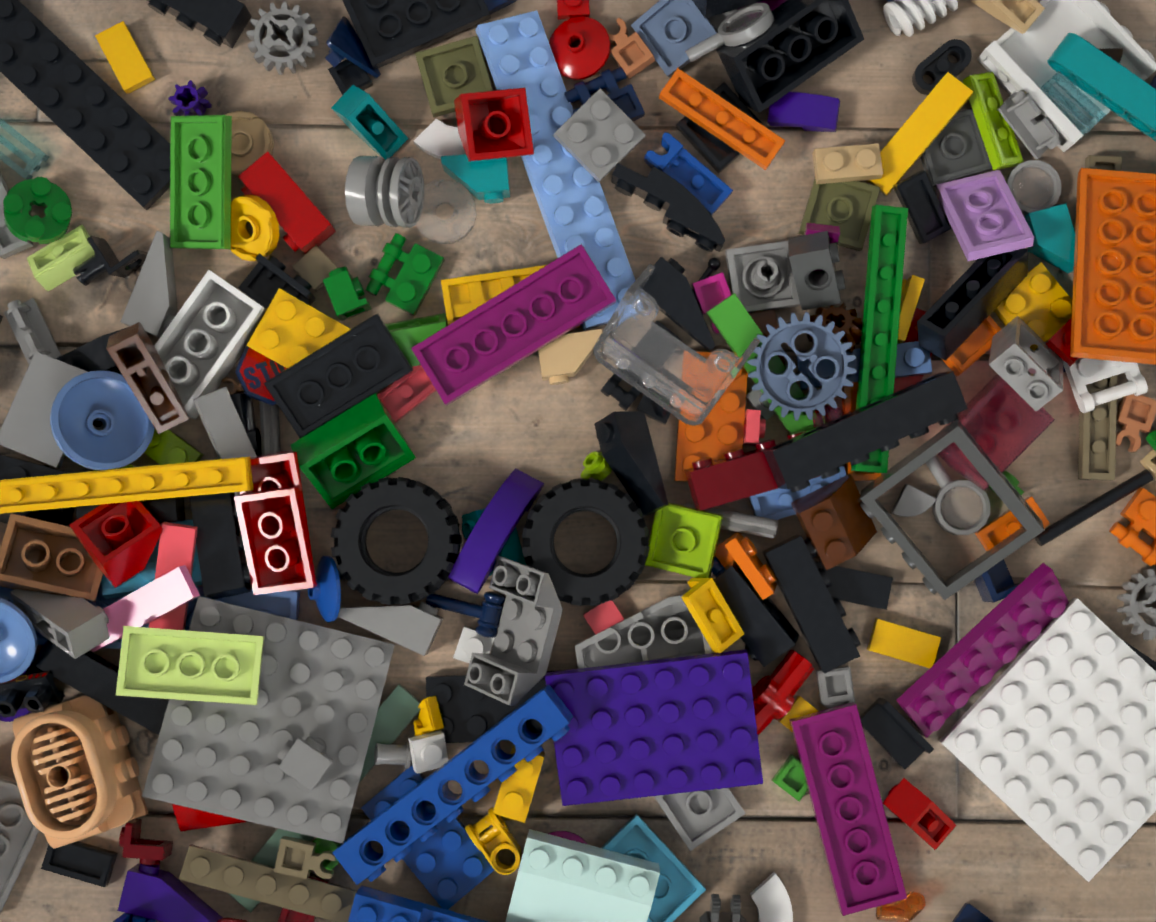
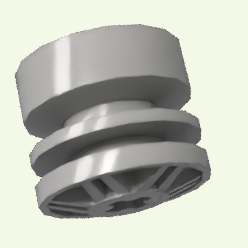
[345,156,424,228]

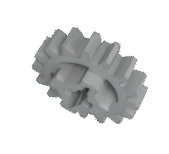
[246,1,319,75]
[1117,569,1156,641]

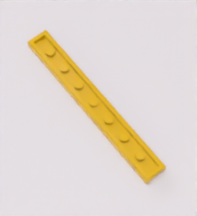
[0,457,253,514]

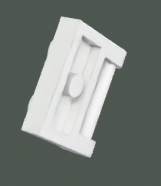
[1063,358,1148,413]

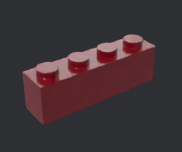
[685,430,820,511]

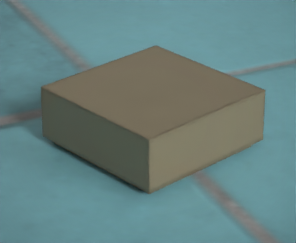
[292,245,338,292]

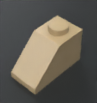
[538,329,603,385]

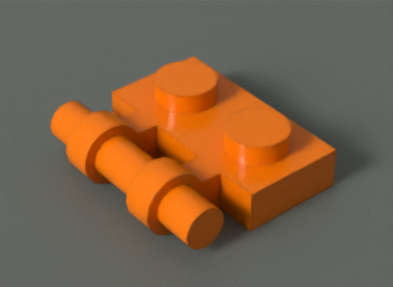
[1109,488,1156,566]

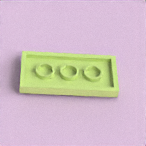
[116,626,264,705]

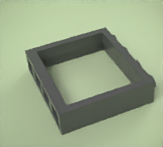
[860,419,1045,600]

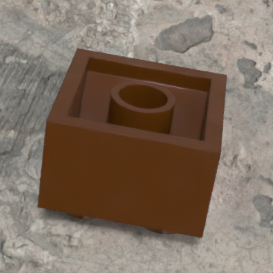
[791,474,877,570]

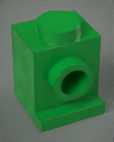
[323,266,372,321]

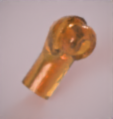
[876,891,926,922]

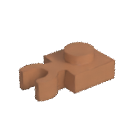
[605,18,655,79]
[1116,394,1156,453]

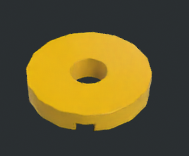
[230,195,279,261]

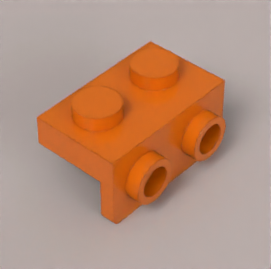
[715,532,777,600]

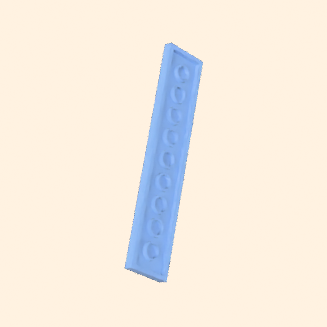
[475,10,646,331]

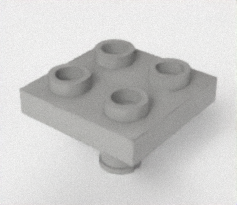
[725,241,800,313]

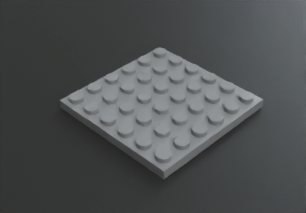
[142,596,395,843]

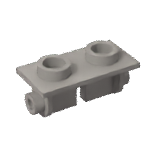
[997,90,1061,160]
[4,298,62,364]

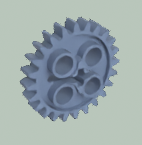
[747,312,857,420]

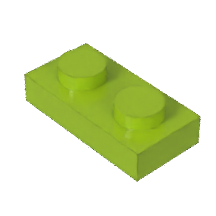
[144,429,204,465]

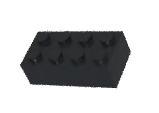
[716,0,864,113]

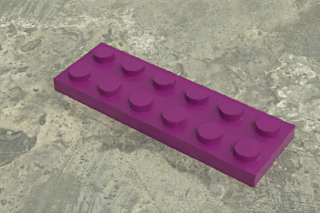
[411,244,616,406]
[896,563,1069,738]
[790,702,907,916]

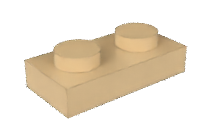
[812,144,883,184]

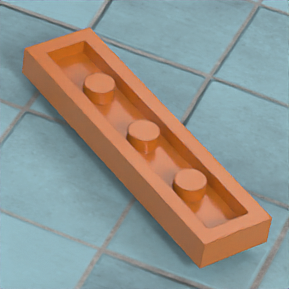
[659,68,785,170]

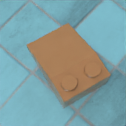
[0,513,103,602]

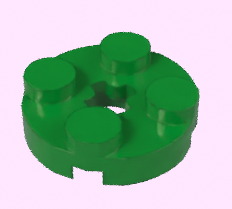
[3,177,72,244]

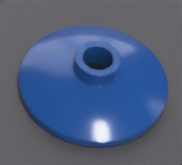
[308,555,341,622]

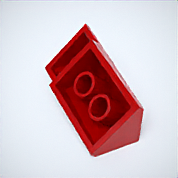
[234,451,317,595]

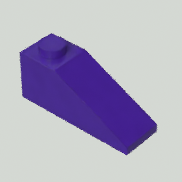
[118,864,223,922]

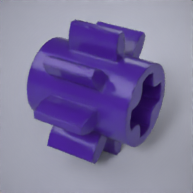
[168,80,212,116]

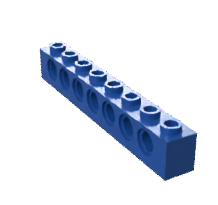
[332,684,574,885]

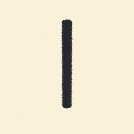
[1035,469,1153,546]

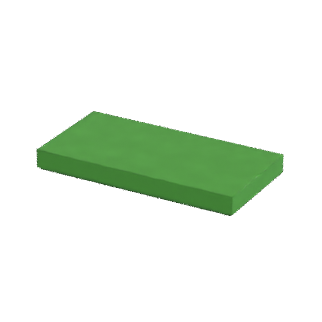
[170,115,232,249]

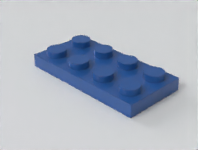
[361,765,494,910]

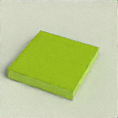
[645,502,723,578]

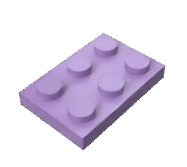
[936,170,1034,261]

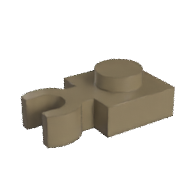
[274,836,337,879]

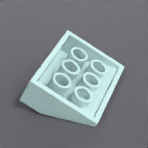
[505,829,660,922]

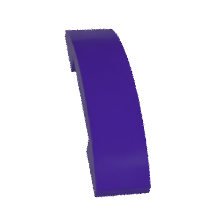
[448,468,544,594]

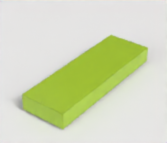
[962,72,1024,171]

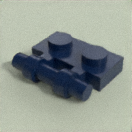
[564,67,645,121]

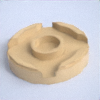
[225,111,274,176]

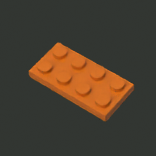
[674,351,748,482]

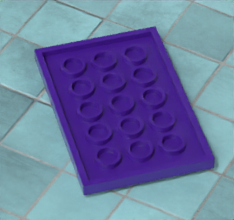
[545,649,763,806]

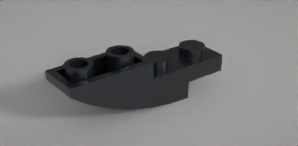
[611,163,725,252]

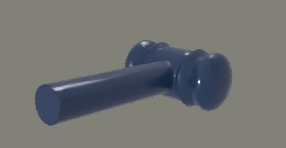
[426,591,506,638]

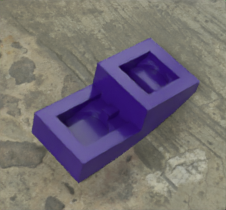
[767,92,840,132]

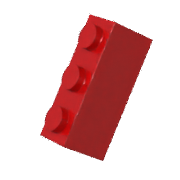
[238,151,336,254]

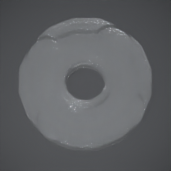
[416,179,477,244]

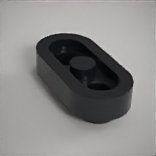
[912,39,972,95]

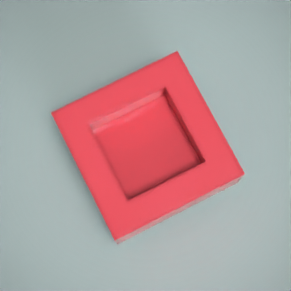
[743,409,766,446]

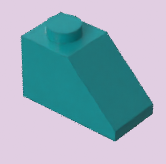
[331,85,409,160]
[441,154,510,204]
[1024,203,1075,274]

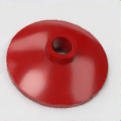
[549,16,611,80]

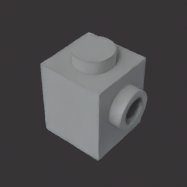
[277,736,333,791]

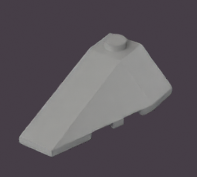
[575,595,712,669]

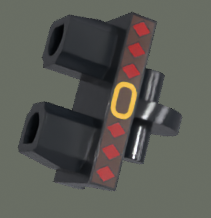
[0,666,65,718]

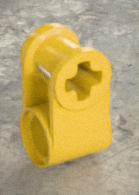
[465,807,522,875]

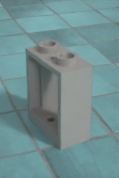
[989,316,1064,411]

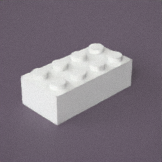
[154,270,266,420]

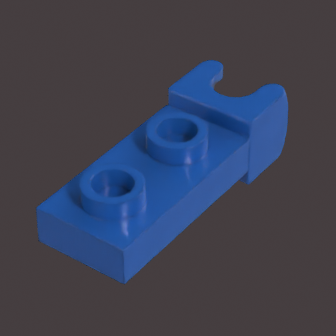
[644,132,733,216]

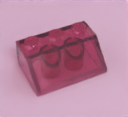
[938,375,1055,490]

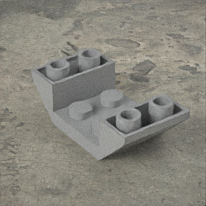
[464,556,563,706]

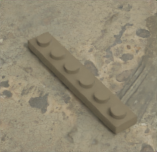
[179,844,358,922]

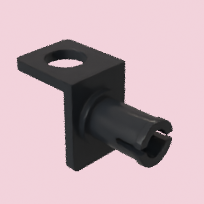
[73,236,148,286]

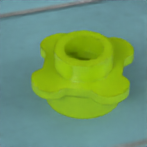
[581,451,612,481]

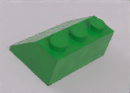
[290,393,416,509]

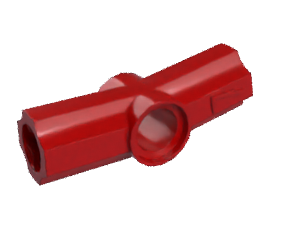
[752,650,815,735]

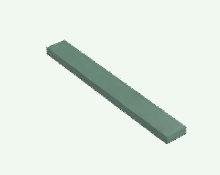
[228,684,421,913]

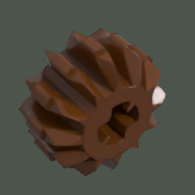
[807,302,863,354]

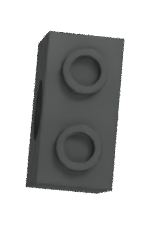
[788,231,846,311]

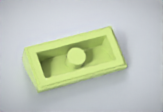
[27,225,95,291]

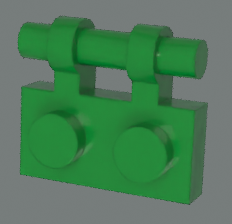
[365,233,445,316]

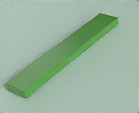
[706,293,824,434]

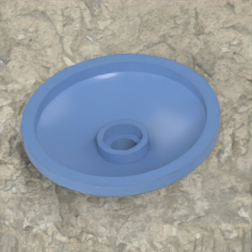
[50,371,155,471]
[0,598,37,683]

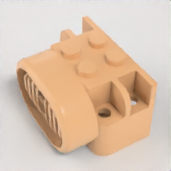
[11,695,148,849]

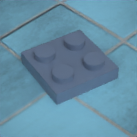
[631,0,718,78]

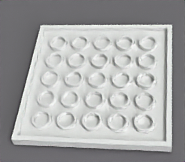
[939,598,1156,882]

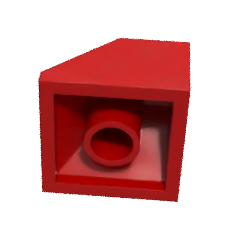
[454,88,534,162]
[69,501,163,588]

